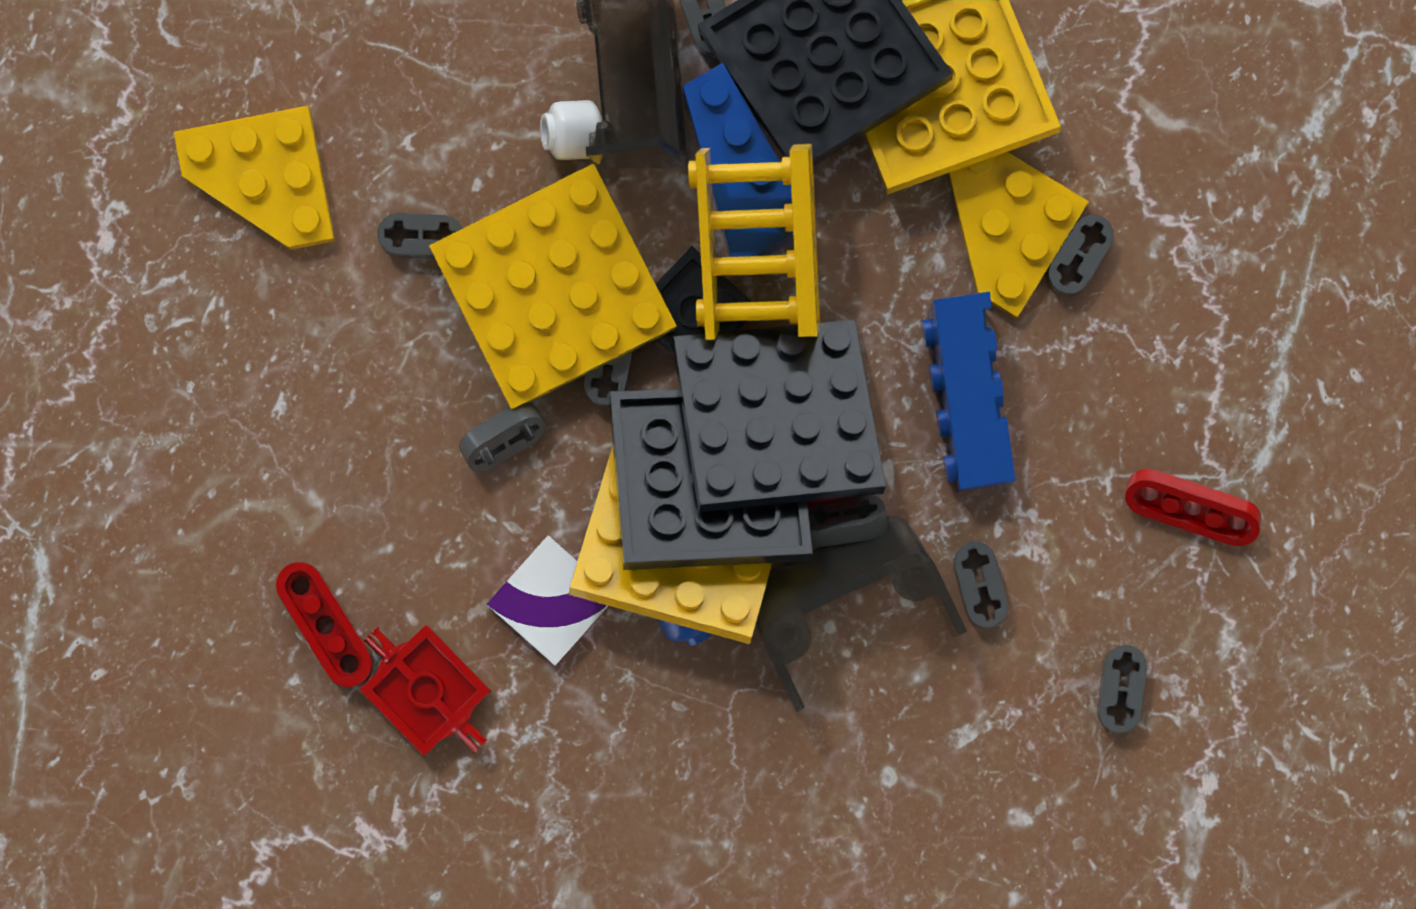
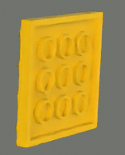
[864,0,1061,195]
[429,163,677,410]
[569,446,772,644]

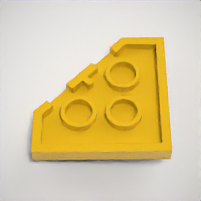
[174,105,335,250]
[947,152,1089,319]

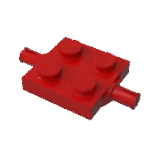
[359,624,492,756]

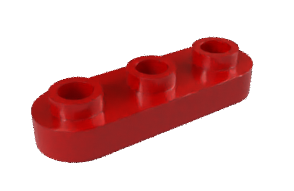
[1125,469,1262,546]
[276,562,373,687]

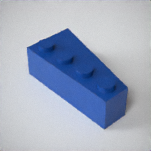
[683,63,794,257]
[921,291,1016,493]

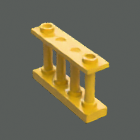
[688,144,821,340]

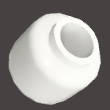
[540,100,610,160]

